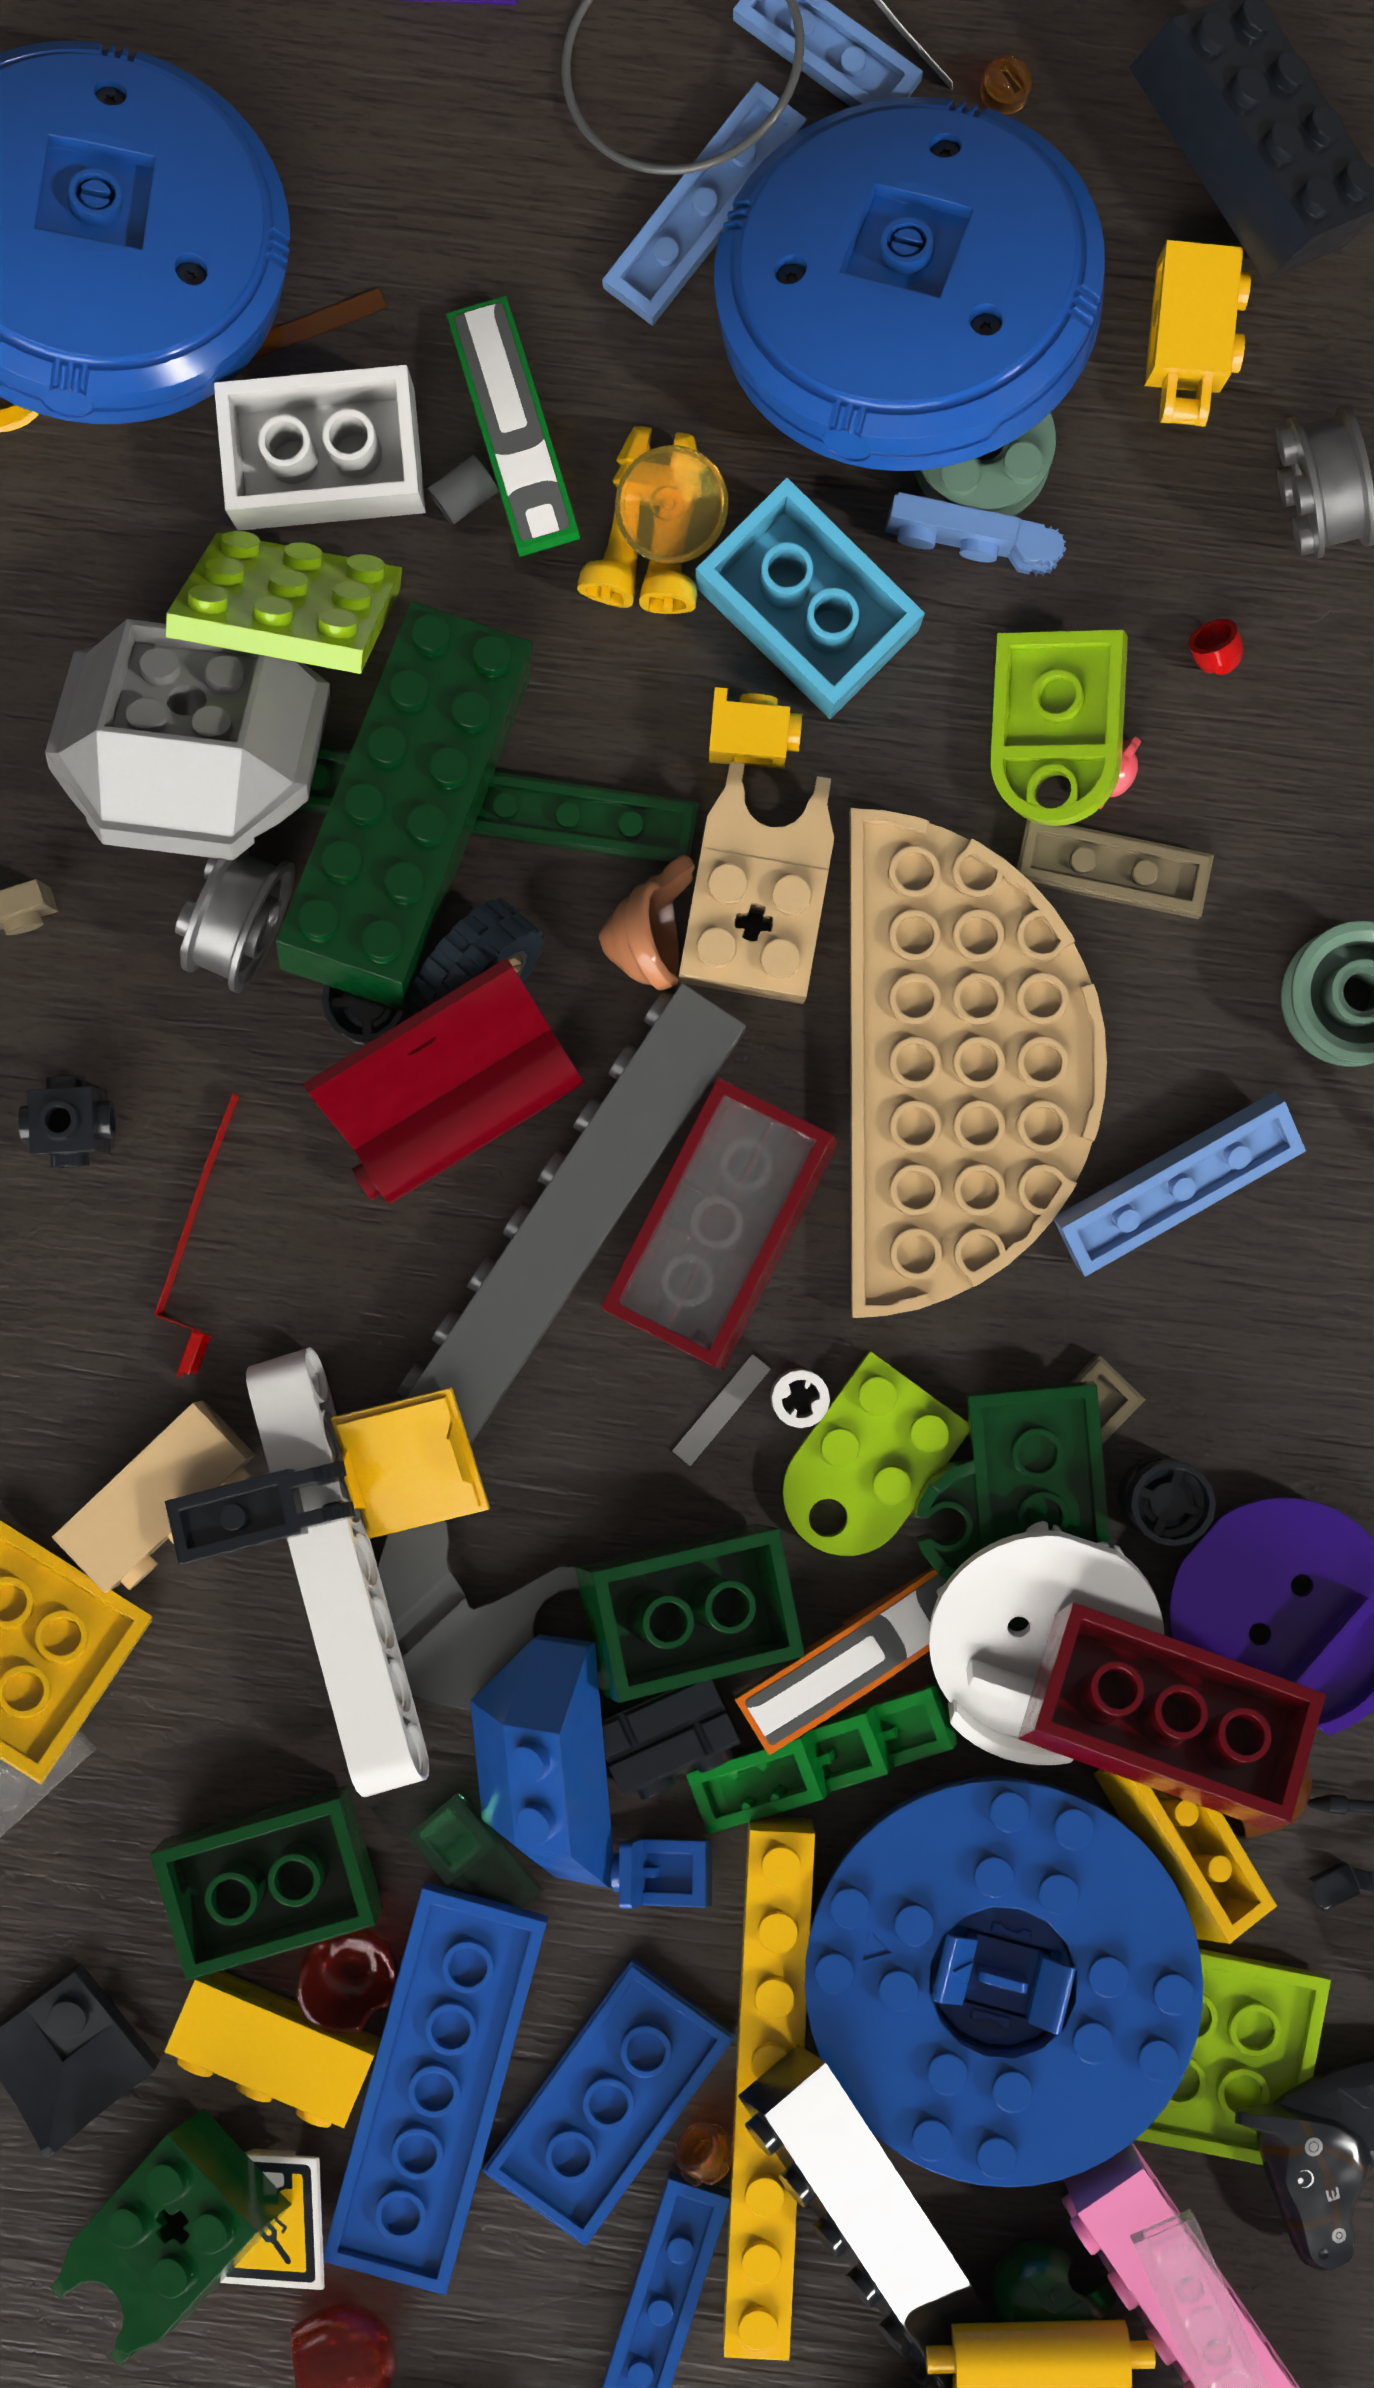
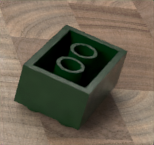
[575,1524,805,1703]
[150,1785,384,1981]

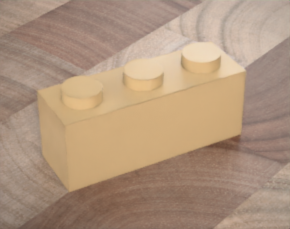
[52,1400,255,1593]

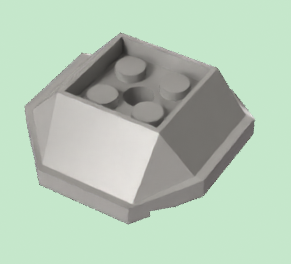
[45,619,331,860]

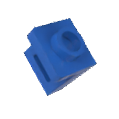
[611,1837,712,1909]

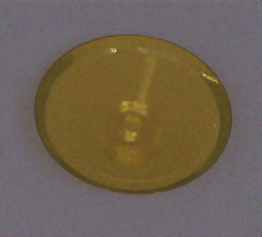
[615,445,728,564]

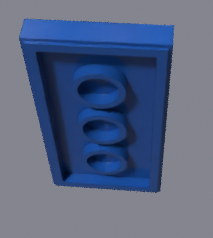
[482,1956,735,2247]

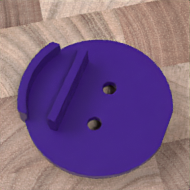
[1168,1497,1374,1735]

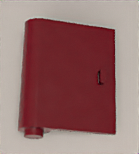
[303,958,585,1205]

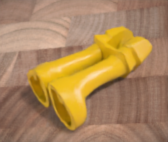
[577,426,700,614]

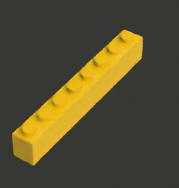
[723,1816,815,2361]

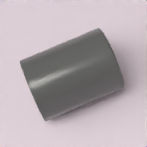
[427,455,499,525]

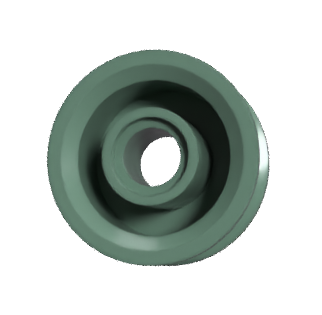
[914,412,1056,516]
[1280,921,1374,1067]

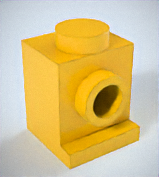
[709,687,802,769]

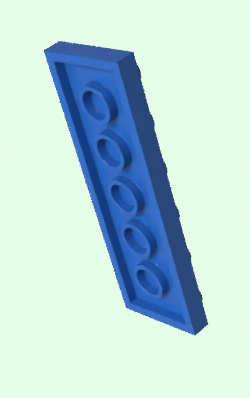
[323,1882,548,2296]

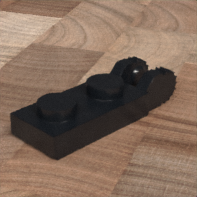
[165,1461,356,1565]

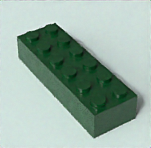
[276,601,533,1011]

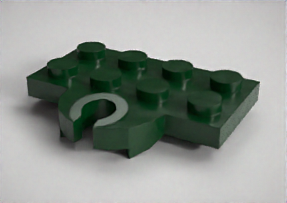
[913,1381,1111,1631]

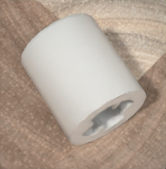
[770,1368,830,1428]

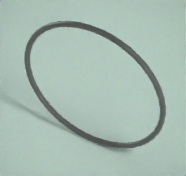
[561,0,804,175]

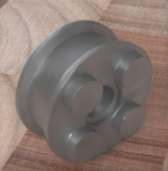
[1276,404,1374,559]
[175,848,295,993]

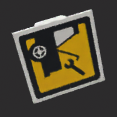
[221,2149,325,2290]

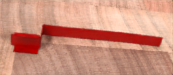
[155,1094,240,1377]

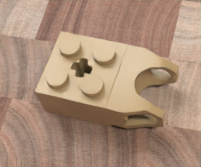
[679,761,834,1004]

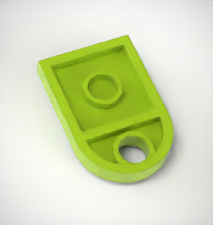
[991,630,1128,826]
[782,1351,969,1556]

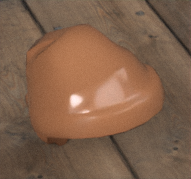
[599,855,695,991]

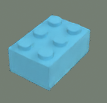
[696,478,925,719]

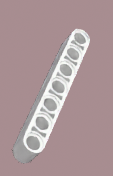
[246,1347,429,1797]

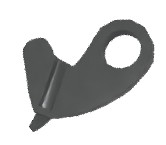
[378,1520,580,1710]

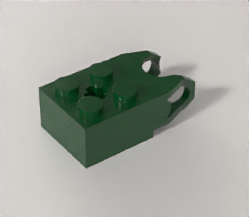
[51,2109,292,2367]

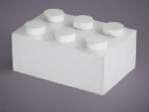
[214,365,426,531]

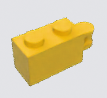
[1145,240,1251,427]

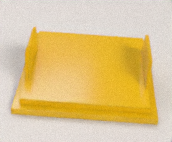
[330,1387,490,1539]

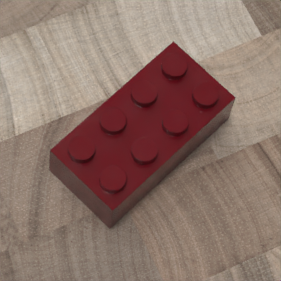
[1018,1602,1326,1830]

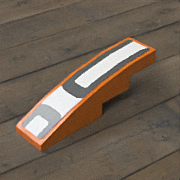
[735,1567,948,1755]

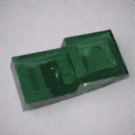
[408,1793,544,1908]

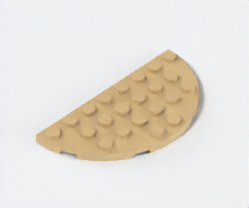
[849,808,1107,1318]

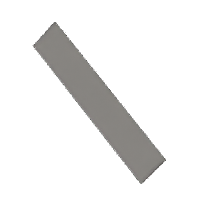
[672,1354,771,1466]

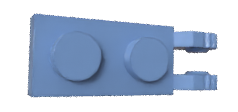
[885,492,1066,576]

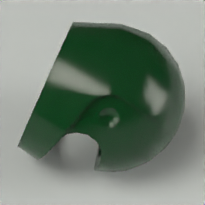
[989,2239,1118,2322]

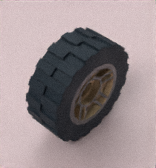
[409,898,545,1012]

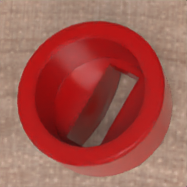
[1188,619,1244,675]

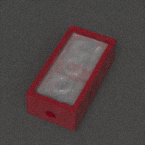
[601,1078,839,1370]

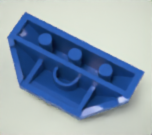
[470,1634,614,1888]

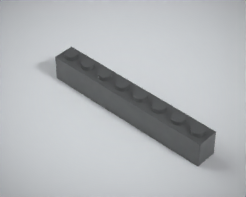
[396,983,746,1445]

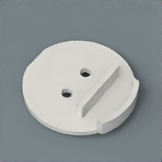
[929,1521,1165,1765]

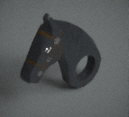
[1235,2056,1374,2271]

